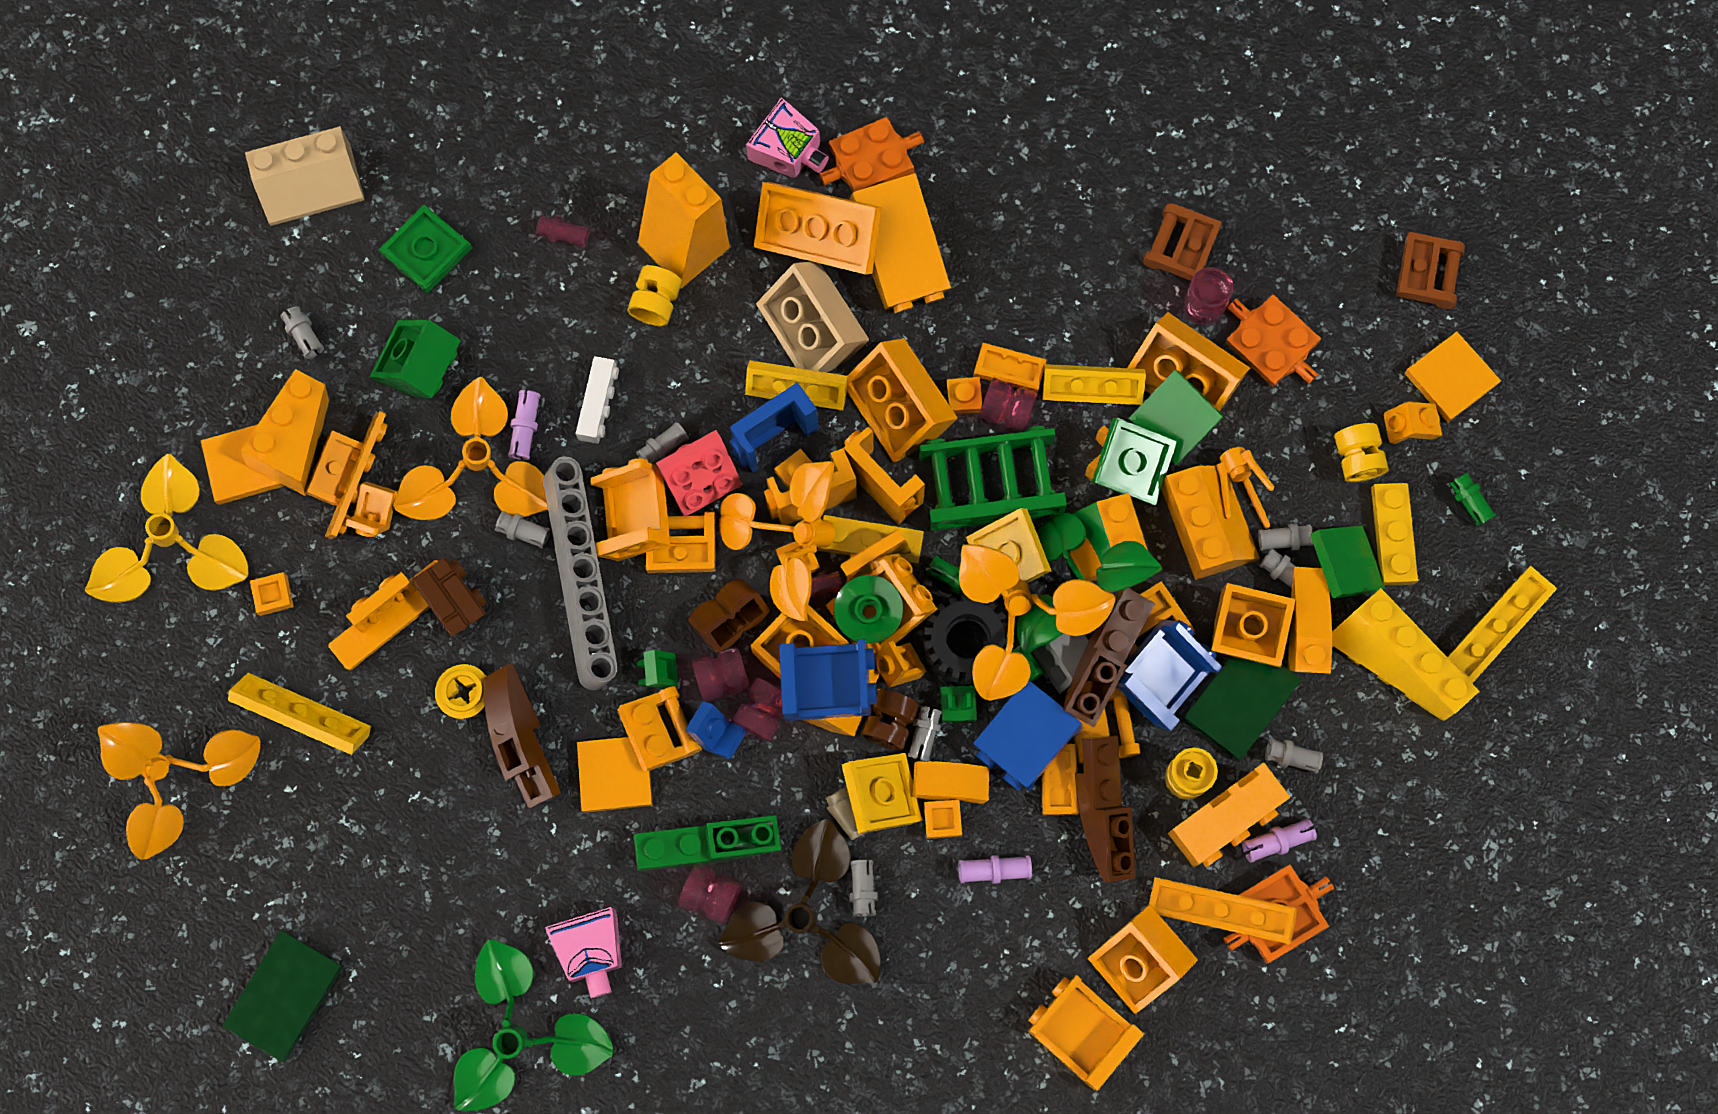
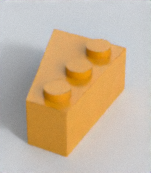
[240,369,329,496]
[1168,762,1291,868]

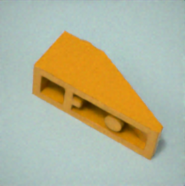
[1287,567,1333,674]

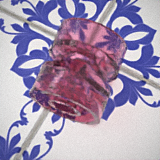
[1183,267,1234,325]
[979,377,1038,432]
[691,646,751,702]
[732,678,784,743]
[678,863,743,925]

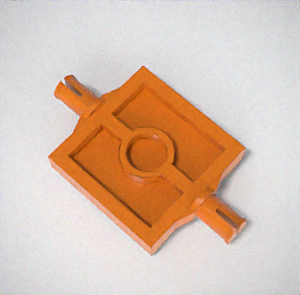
[819,117,924,192]
[1225,294,1321,387]
[1223,864,1334,964]

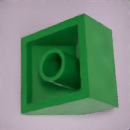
[369,320,461,398]

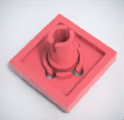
[656,430,743,516]

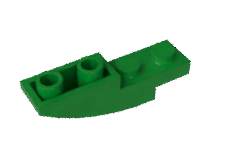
[633,815,781,871]

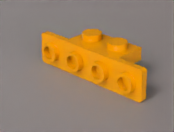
[305,411,387,539]
[328,560,438,671]

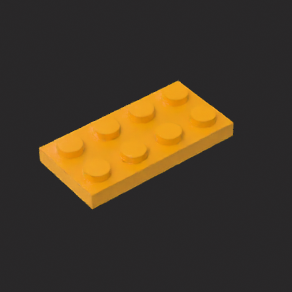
[754,182,882,274]

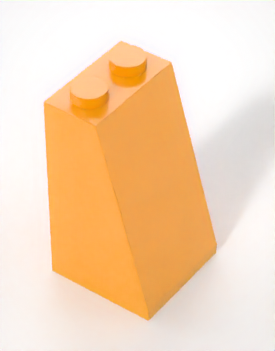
[638,152,730,289]
[849,173,951,313]

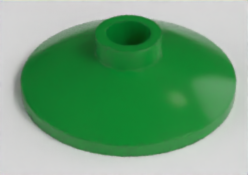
[834,575,903,644]

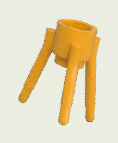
[1216,447,1274,529]

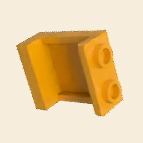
[844,426,925,525]
[763,448,857,525]
[590,458,670,561]
[826,553,937,656]
[1028,975,1144,1091]

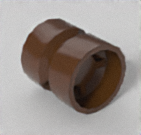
[861,688,920,751]

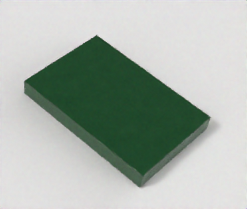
[1183,656,1302,762]
[222,930,344,1062]

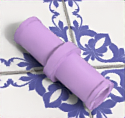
[508,390,541,460]
[1242,818,1317,863]
[958,855,1032,884]

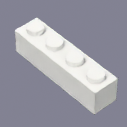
[576,356,619,444]

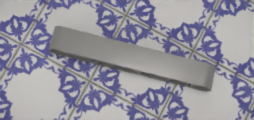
[543,456,617,691]

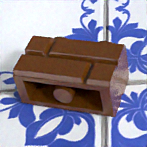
[411,557,487,637]

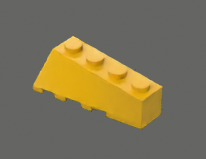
[1332,588,1480,721]

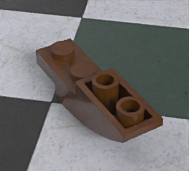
[1063,588,1155,727]
[484,663,561,808]
[1075,735,1136,882]

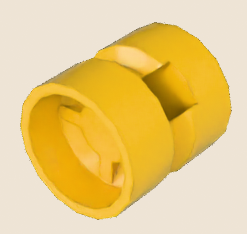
[627,265,682,326]
[1334,423,1389,482]
[1164,747,1218,800]

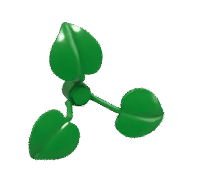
[1017,513,1162,655]
[454,939,614,1111]

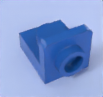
[686,701,747,759]

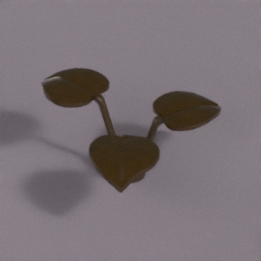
[718,819,881,984]

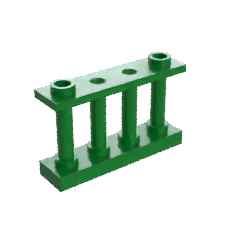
[920,426,1067,532]

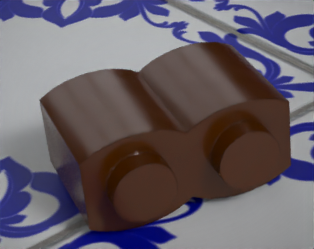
[688,578,770,653]

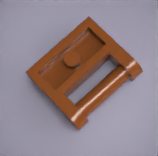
[1143,203,1222,283]
[1396,232,1465,309]

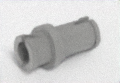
[280,306,324,359]
[636,422,689,464]
[495,511,551,549]
[1258,523,1313,551]
[1259,548,1297,588]
[907,706,942,761]
[1265,738,1323,774]
[850,860,878,917]

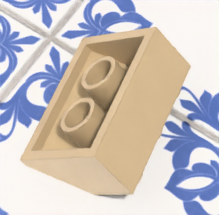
[245,126,365,226]
[756,261,869,373]

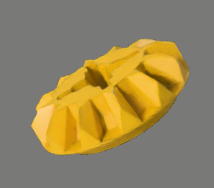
[435,664,486,720]

